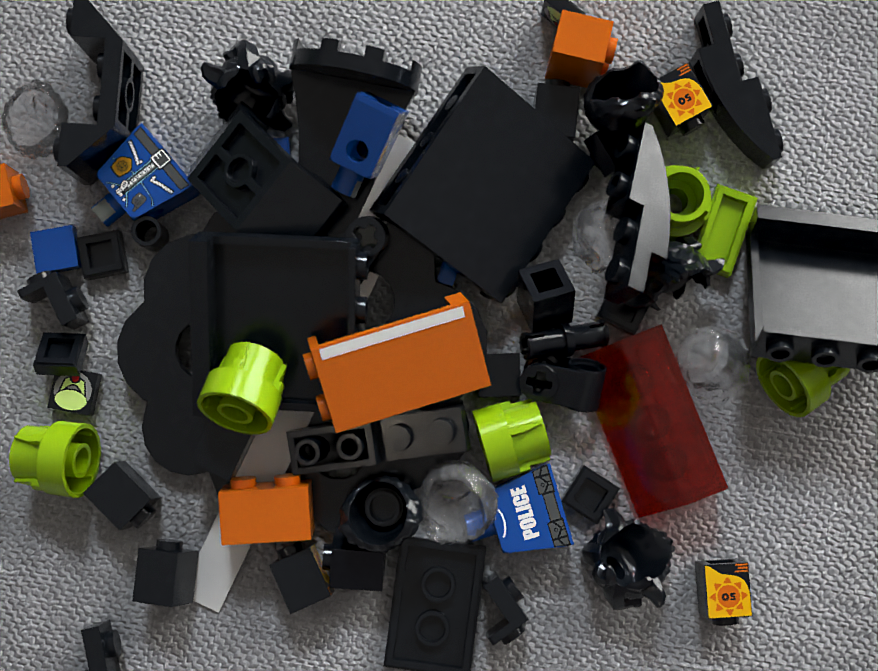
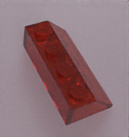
[578,324,729,518]

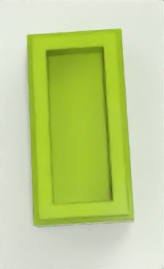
[696,184,758,278]

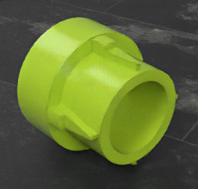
[665,165,711,241]
[197,342,287,435]
[756,357,850,418]
[472,399,551,482]
[9,421,101,498]

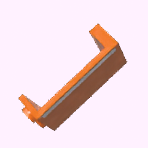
[302,292,491,433]

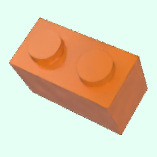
[545,9,618,88]
[218,473,315,545]

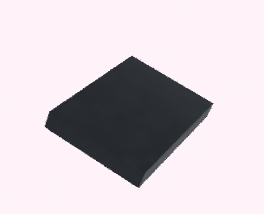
[383,536,487,671]

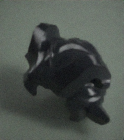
[201,39,294,131]
[626,237,726,311]
[581,508,675,610]

